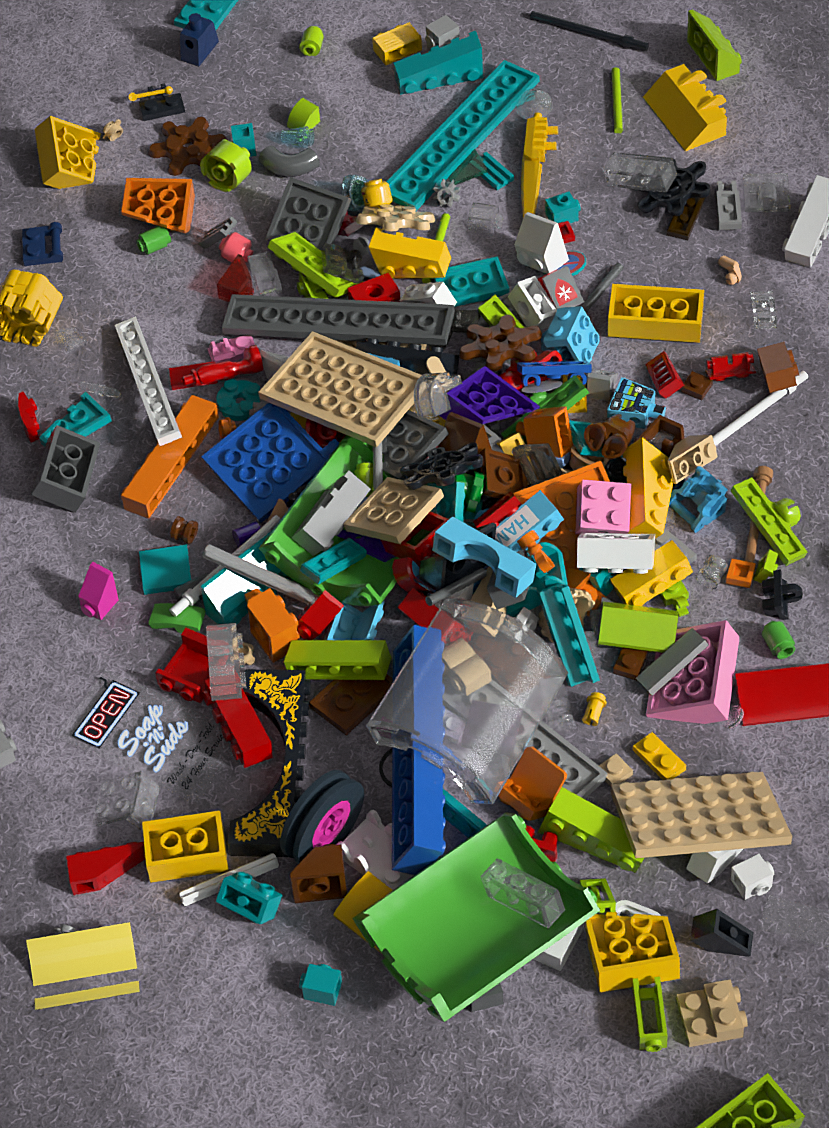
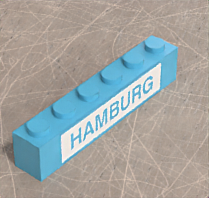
[431,490,564,594]

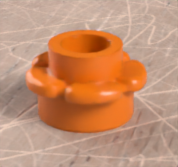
[218,417,236,438]

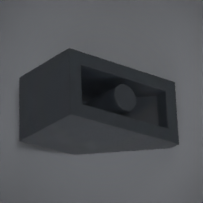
[690,909,754,957]

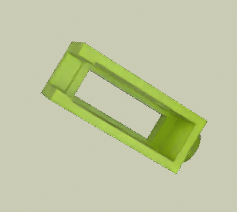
[632,977,668,1052]

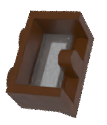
[633,415,685,458]

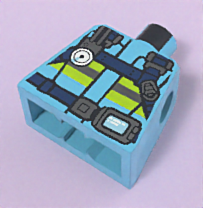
[607,377,666,429]

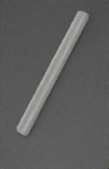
[202,544,317,604]

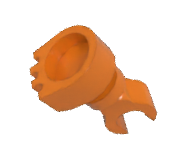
[517,530,555,573]

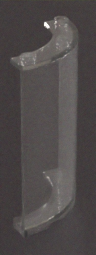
[366,598,568,804]

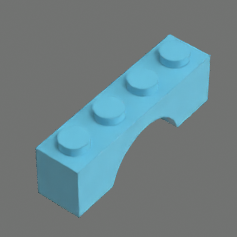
[432,516,536,598]

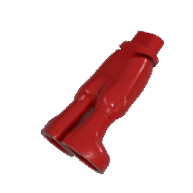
[181,345,263,386]

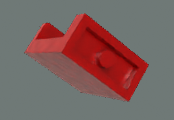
[155,627,231,703]

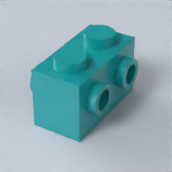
[216,872,283,924]

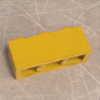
[610,540,693,606]

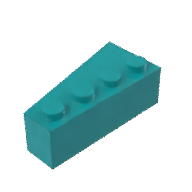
[394,30,483,95]

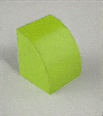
[287,98,320,136]

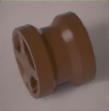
[170,516,198,544]

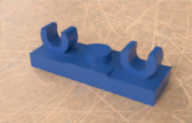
[517,361,592,386]

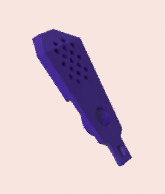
[337,529,396,563]

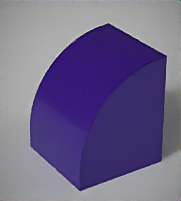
[232,522,260,548]

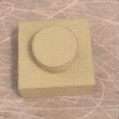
[599,753,633,786]

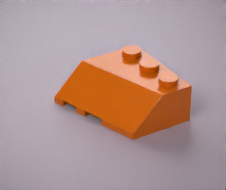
[121,178,195,234]

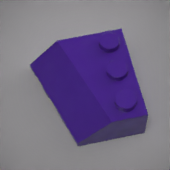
[437,366,540,424]

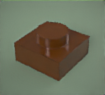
[681,371,713,401]

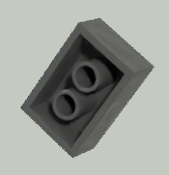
[31,425,100,513]

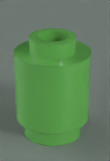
[136,226,171,255]
[761,621,795,659]

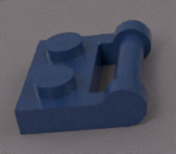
[22,222,63,266]

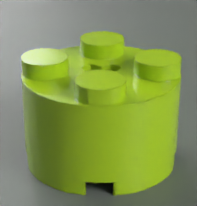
[200,139,251,192]

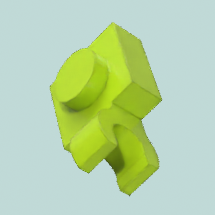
[659,580,689,617]

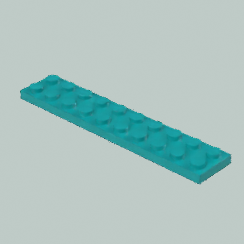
[386,60,540,211]

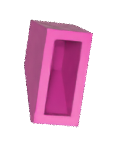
[78,562,119,620]

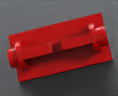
[705,352,756,381]

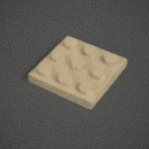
[343,477,444,544]

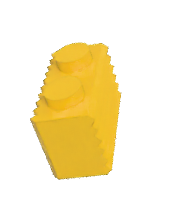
[372,22,422,66]

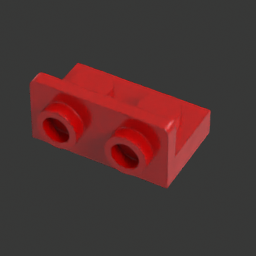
[473,491,522,528]

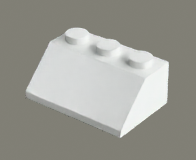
[577,532,655,574]

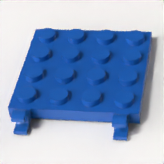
[201,403,339,523]

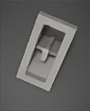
[587,369,618,401]

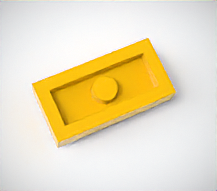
[633,732,686,780]

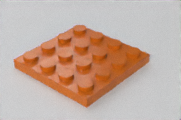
[513,461,610,571]

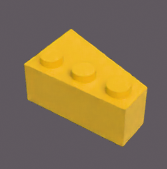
[369,228,451,278]

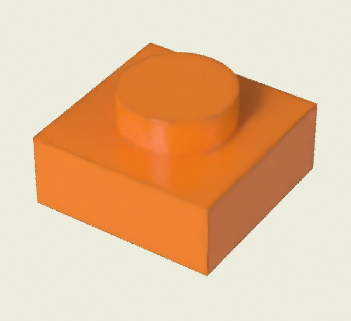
[726,559,756,588]

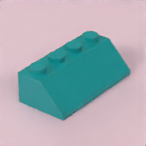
[201,531,293,631]

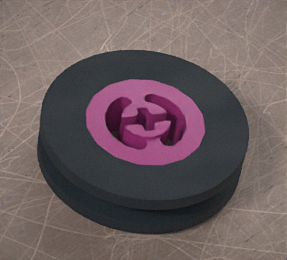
[280,770,364,864]

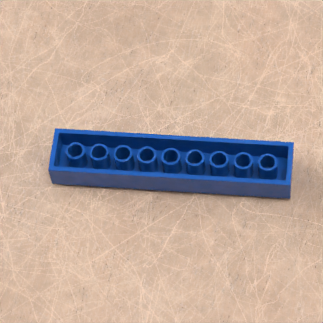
[392,625,446,875]

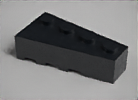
[356,338,459,383]

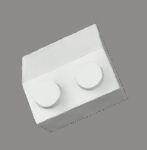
[514,212,569,274]

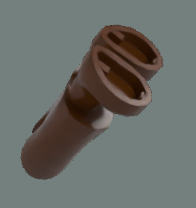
[584,413,636,459]

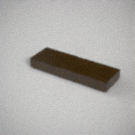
[667,197,706,241]

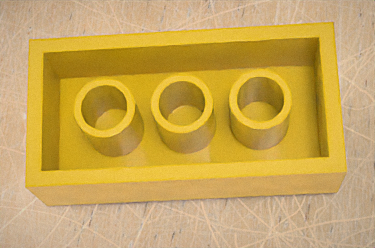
[608,284,704,343]

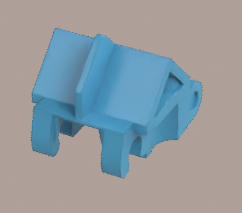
[668,466,728,533]

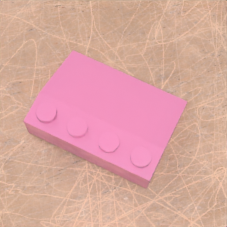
[646,620,739,724]

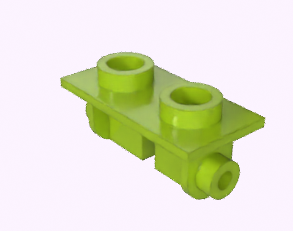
[297,272,328,299]

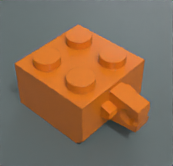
[245,588,300,663]

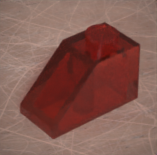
[216,254,254,302]

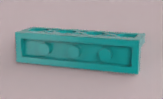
[537,583,600,687]

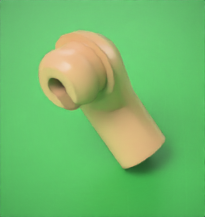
[718,256,742,285]

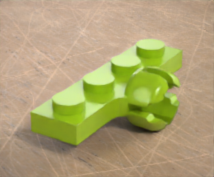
[731,477,808,566]

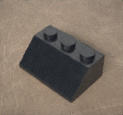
[419,523,497,592]

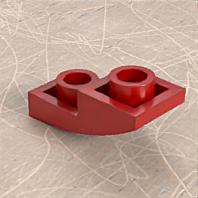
[18,391,40,443]

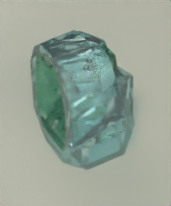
[342,175,369,211]

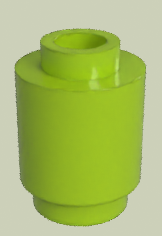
[299,26,324,56]

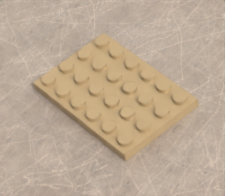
[258,331,430,447]
[611,772,792,858]

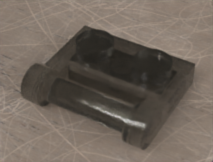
[321,243,364,283]
[511,443,563,487]

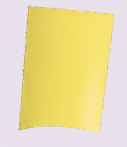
[26,922,140,1010]

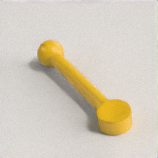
[129,86,173,101]

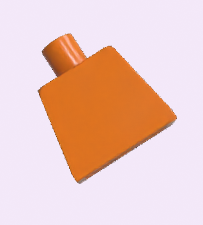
[516,406,573,458]

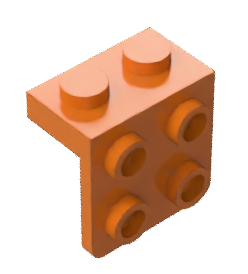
[492,746,567,821]

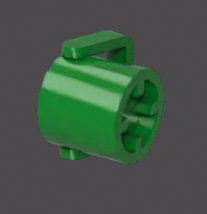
[455,471,484,513]

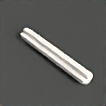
[179,853,279,906]

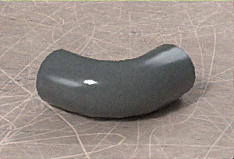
[259,146,320,177]

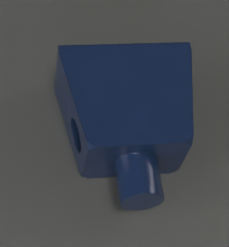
[180,13,219,67]

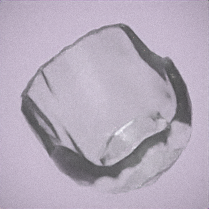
[516,88,553,120]

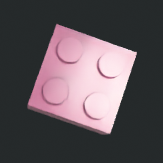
[575,480,631,535]

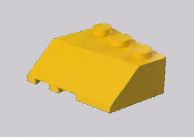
[34,116,101,189]
[584,911,680,992]

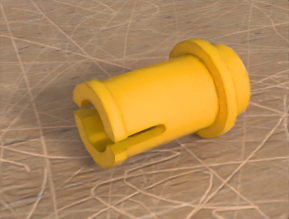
[582,692,607,726]

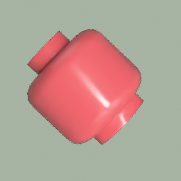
[219,232,254,265]

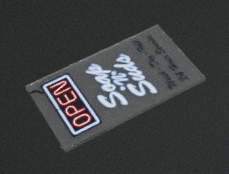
[56,669,232,804]

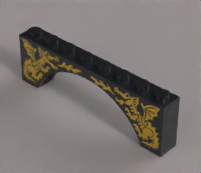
[228,669,311,857]

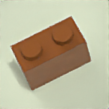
[757,342,799,393]

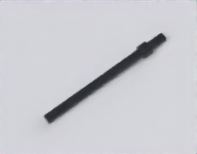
[530,11,649,51]

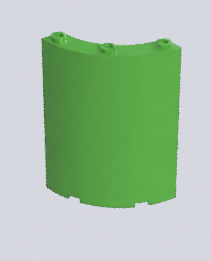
[259,435,436,606]
[352,812,600,1022]

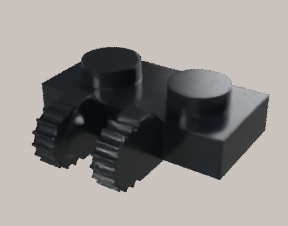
[139,83,185,121]

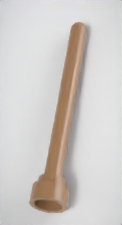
[745,466,773,563]

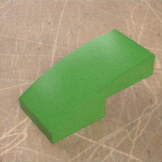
[148,603,206,633]

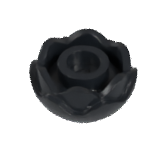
[605,457,627,483]

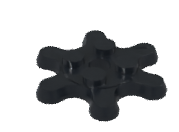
[634,158,710,216]
[400,443,483,490]

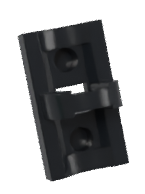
[762,569,803,620]

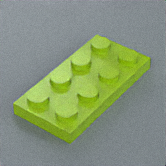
[267,232,363,298]

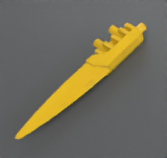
[521,113,558,218]

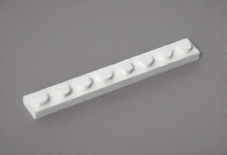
[115,317,182,446]

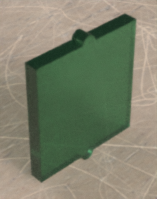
[448,149,488,185]

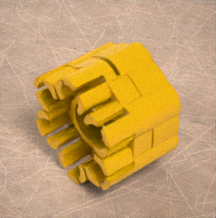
[0,270,63,347]

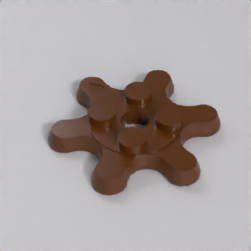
[148,117,228,176]
[459,315,542,371]

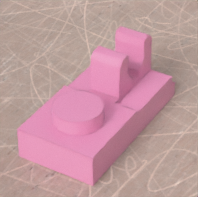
[207,335,255,363]

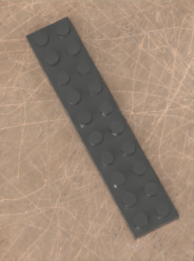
[222,294,455,345]

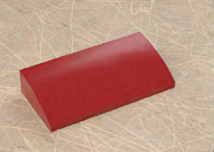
[734,663,829,726]

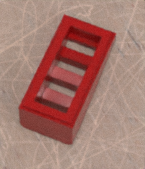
[645,351,685,399]

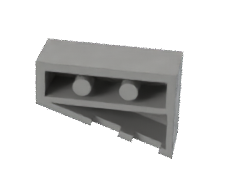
[292,470,371,556]

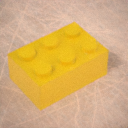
[142,810,229,883]

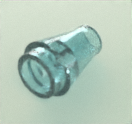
[281,126,315,148]

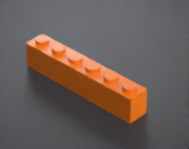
[121,395,219,519]

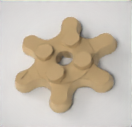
[356,204,435,231]

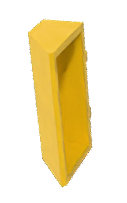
[643,64,727,151]

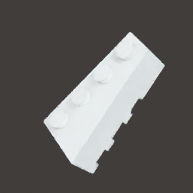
[782,175,829,268]

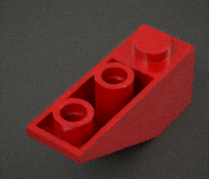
[66,841,146,895]

